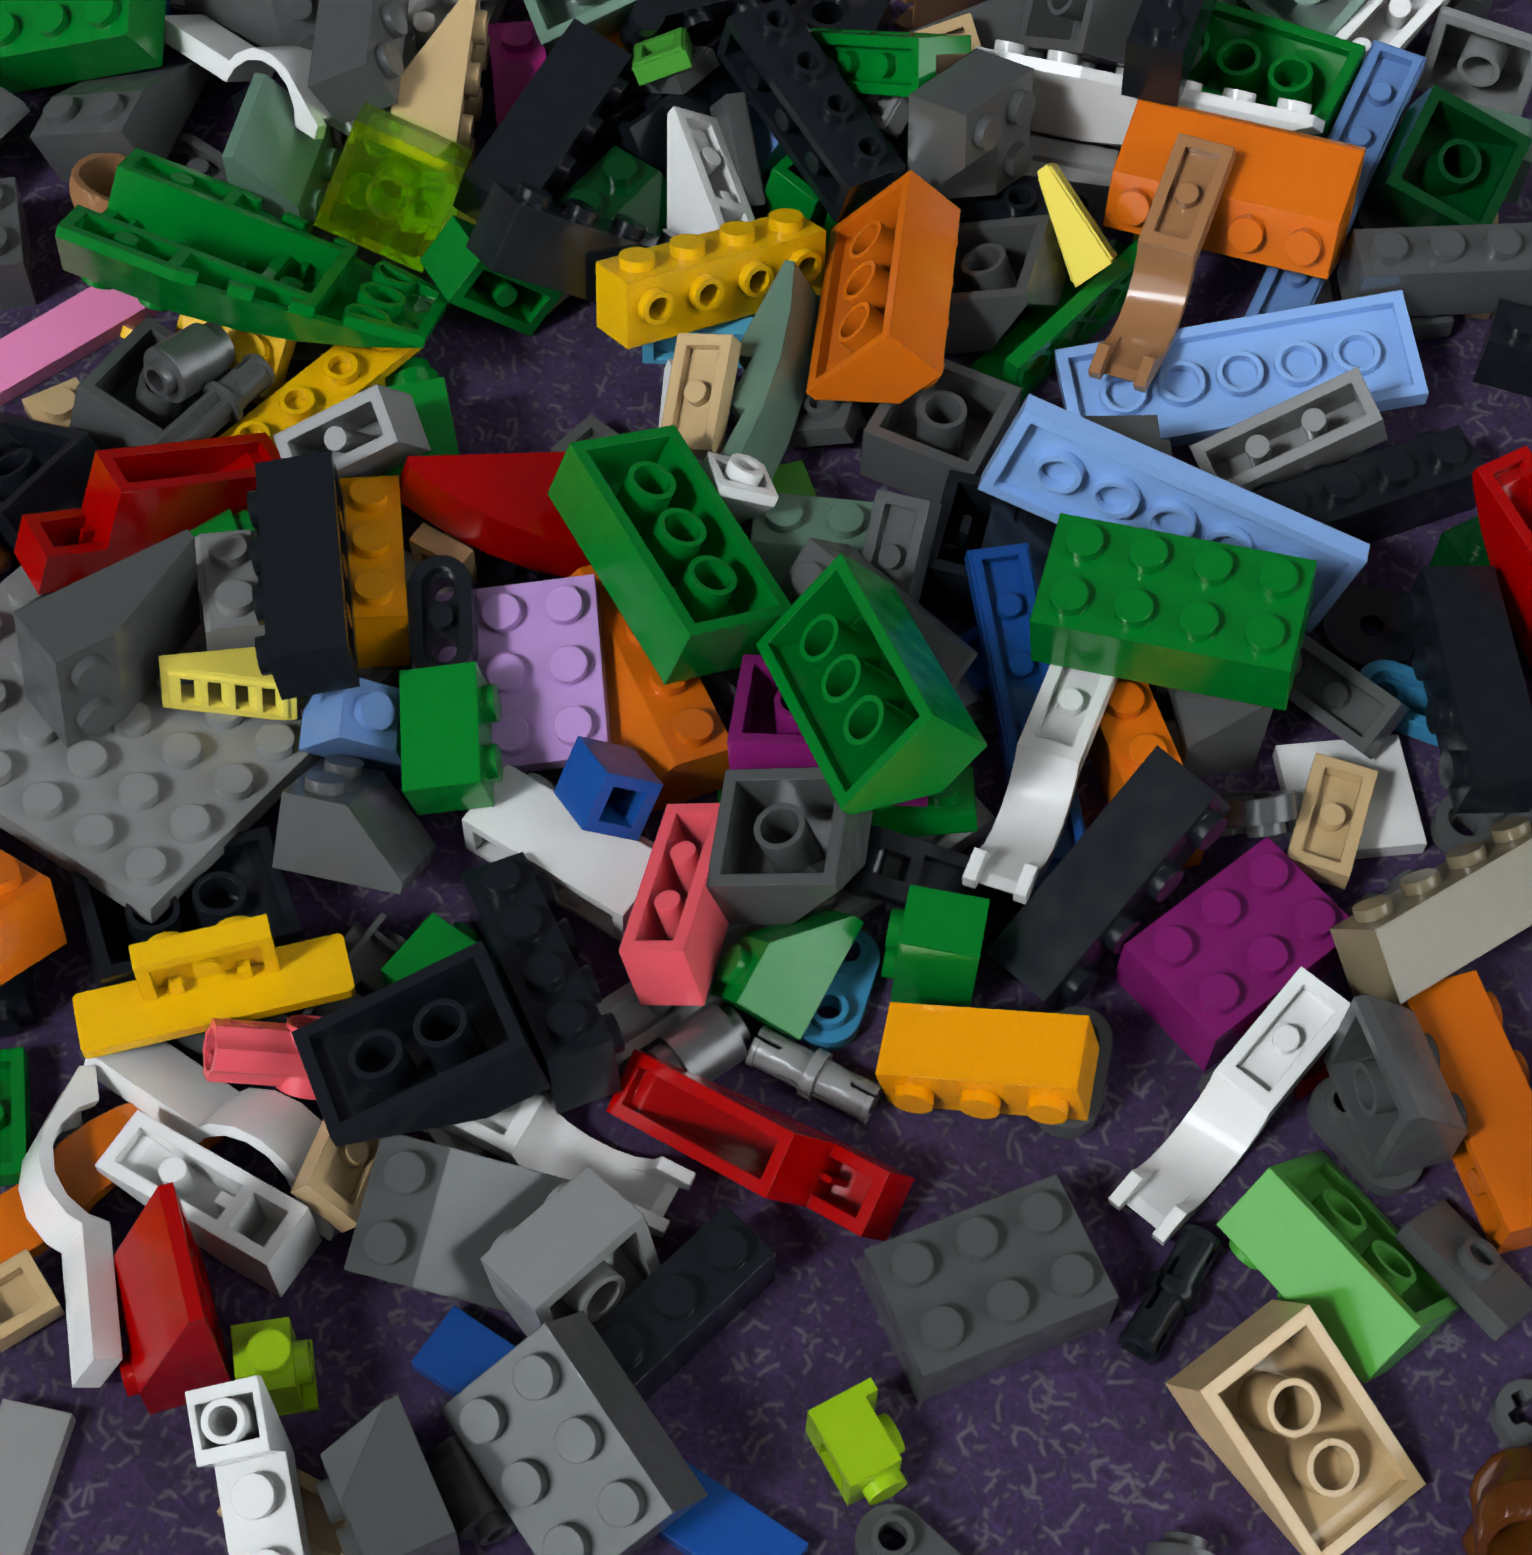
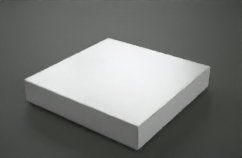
[1272,735,1427,859]

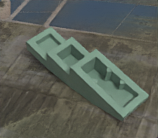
[721,260,819,481]

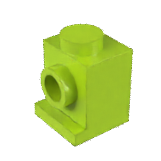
[231,1317,319,1416]
[805,1377,907,1506]

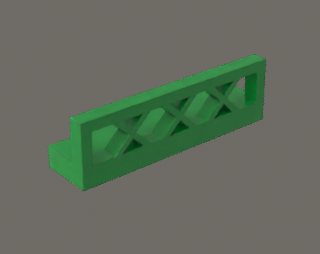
[809,28,971,97]
[969,238,1138,402]

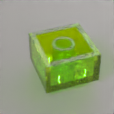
[314,102,473,273]

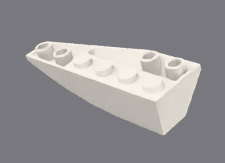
[974,40,1325,149]

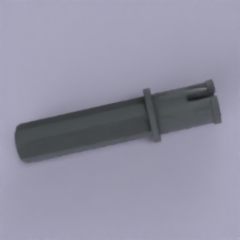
[147,353,276,445]

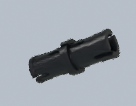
[1117,1224,1224,1365]

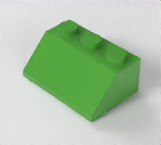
[1216,1150,1462,1384]

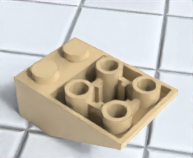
[387,0,490,185]

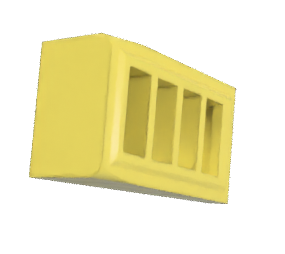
[1037,162,1117,288]
[158,647,297,720]

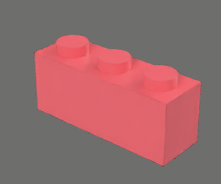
[619,803,729,1006]

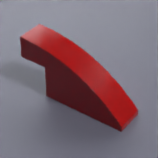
[14,432,281,595]
[1472,445,1532,668]
[399,451,591,578]
[606,1049,915,1241]

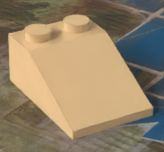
[1165,1299,1426,1555]

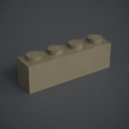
[1330,816,1532,1005]

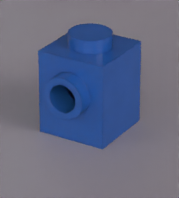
[554,736,663,841]

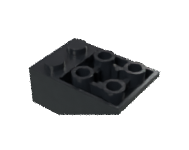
[919,469,1057,622]

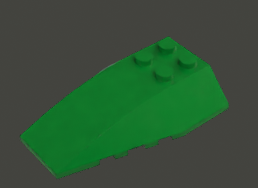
[55,148,450,348]

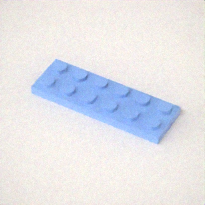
[1054,290,1429,447]
[978,394,1370,633]

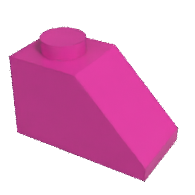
[488,21,546,127]

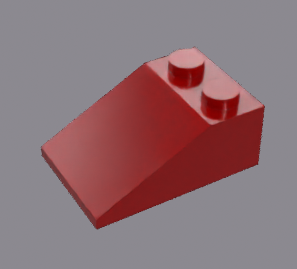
[113,1182,233,1415]

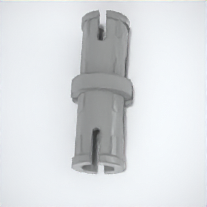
[745,1025,883,1125]

